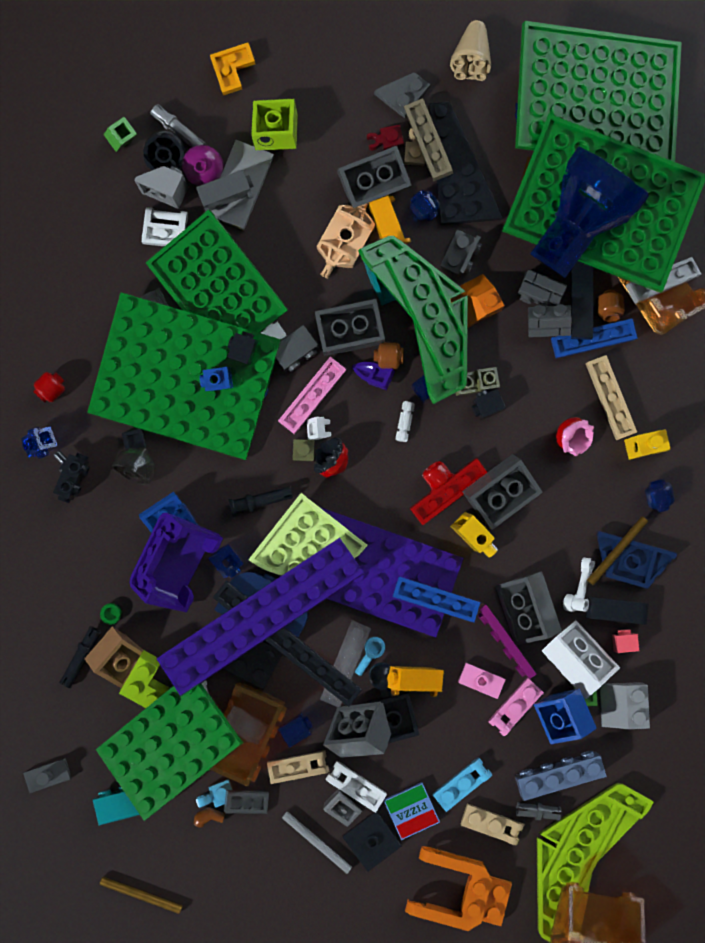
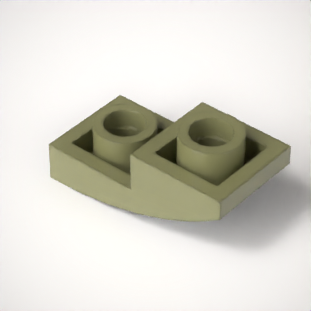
[456,367,500,396]

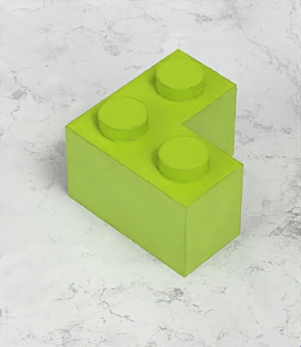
[119,650,170,708]

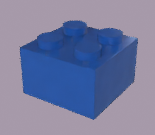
[534,688,597,744]

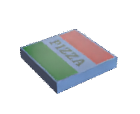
[384,782,440,840]

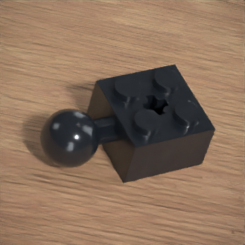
[367,662,420,743]

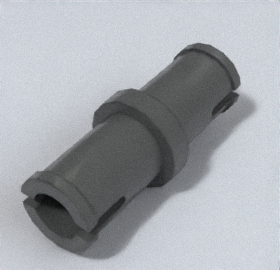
[516,802,561,821]

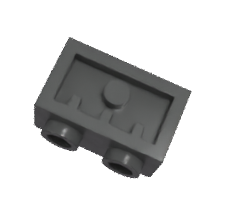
[440,229,482,278]

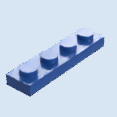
[551,318,638,359]
[392,577,480,623]

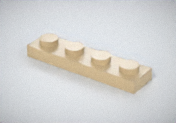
[586,355,637,440]

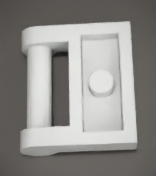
[141,207,188,246]

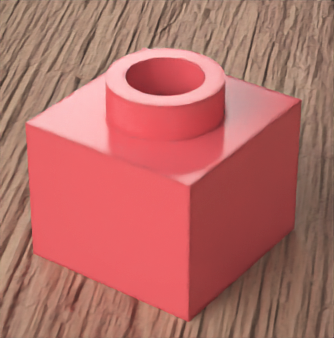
[612,629,639,653]

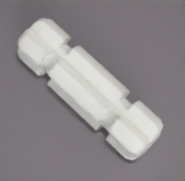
[396,401,415,442]

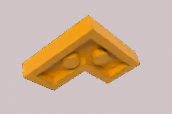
[210,42,255,96]

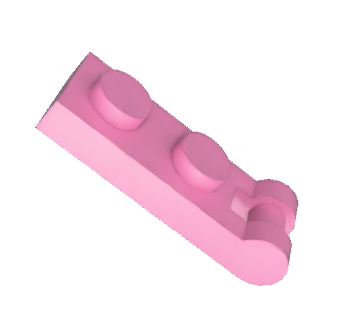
[488,678,544,736]

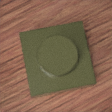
[293,439,315,461]

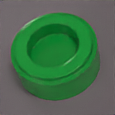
[100,603,123,624]

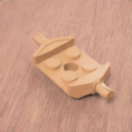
[317,203,375,279]

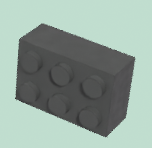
[315,299,385,357]
[462,454,543,530]

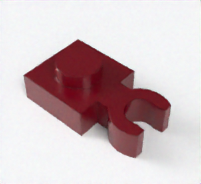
[367,125,404,151]

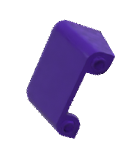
[130,512,223,612]

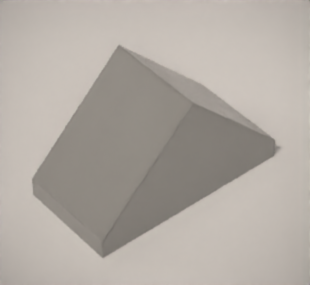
[323,789,362,827]

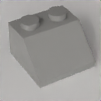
[134,166,189,209]
[600,682,650,729]

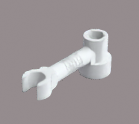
[563,557,595,612]

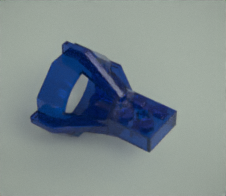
[530,146,649,278]

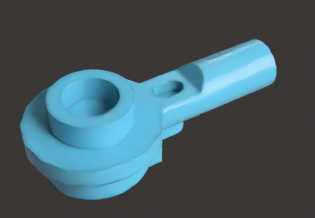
[355,637,385,676]

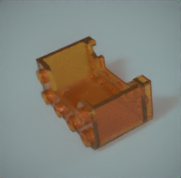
[210,681,288,787]

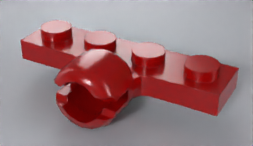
[410,458,487,525]

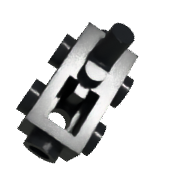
[53,450,90,503]

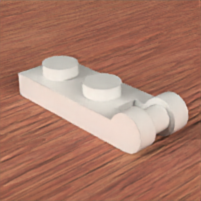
[326,761,387,813]

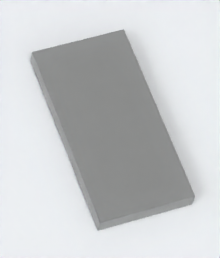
[211,140,274,231]

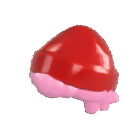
[556,417,594,456]

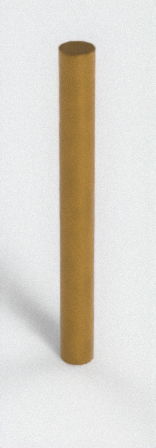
[587,516,648,585]
[99,877,182,914]

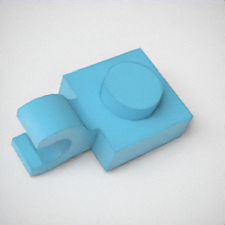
[196,779,233,808]

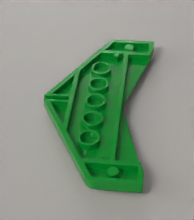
[358,236,468,404]

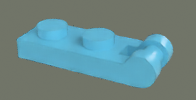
[432,757,492,812]

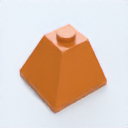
[450,274,505,328]

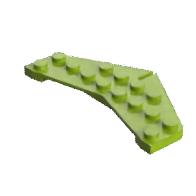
[537,783,654,943]

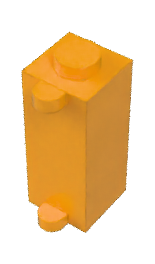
[369,196,411,245]
[387,666,444,697]

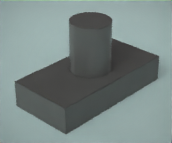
[23,758,72,793]

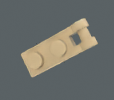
[267,750,330,784]
[460,803,524,846]

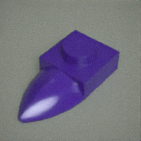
[352,362,395,390]

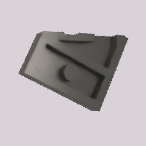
[374,72,430,118]

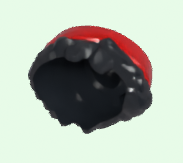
[313,437,348,477]

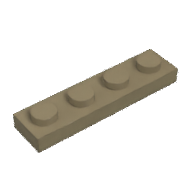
[404,98,453,181]

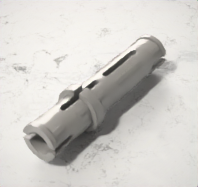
[150,104,206,148]

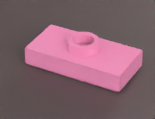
[458,663,506,699]

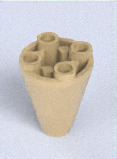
[450,20,491,81]

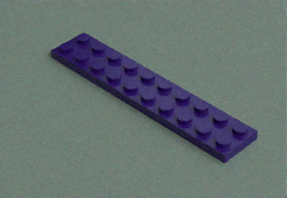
[156,538,364,696]

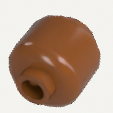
[597,290,625,322]
[374,342,404,369]

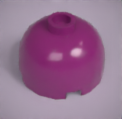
[182,145,224,186]

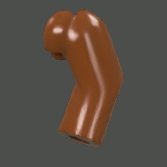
[194,807,226,828]

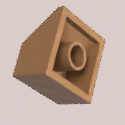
[85,627,143,688]

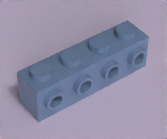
[515,751,607,801]

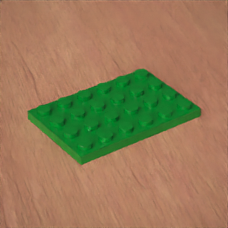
[146,210,289,333]
[96,684,243,821]

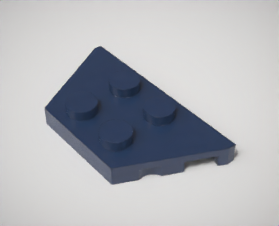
[597,531,677,589]

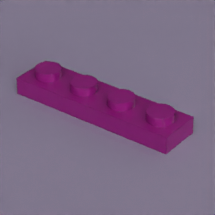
[478,604,536,679]

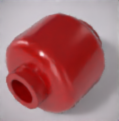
[33,372,65,403]

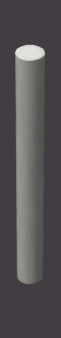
[282,811,352,874]

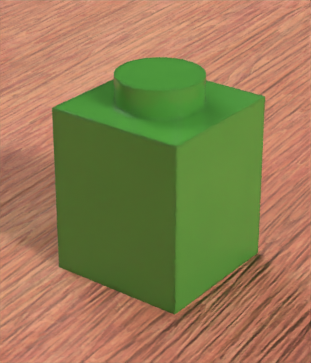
[104,117,137,152]

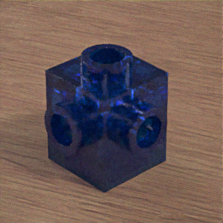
[21,426,58,459]

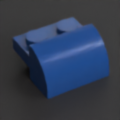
[139,492,198,533]

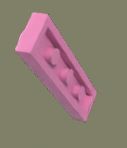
[278,357,347,435]

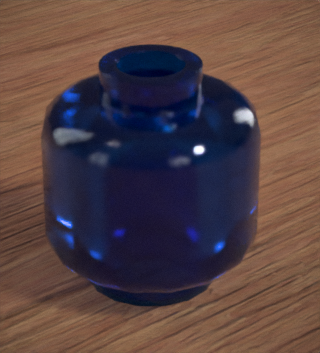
[409,189,440,221]
[645,479,675,512]

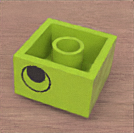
[251,99,298,150]

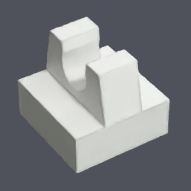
[307,417,331,440]

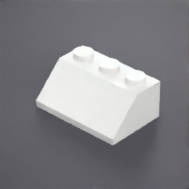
[542,620,620,699]

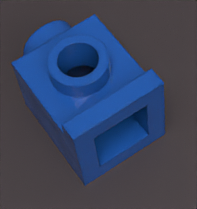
[200,367,233,391]

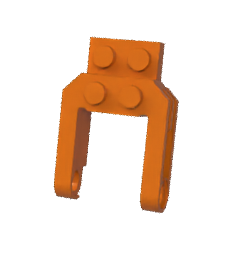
[405,846,512,931]

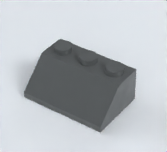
[337,146,411,208]
[495,571,562,645]
[323,702,391,758]

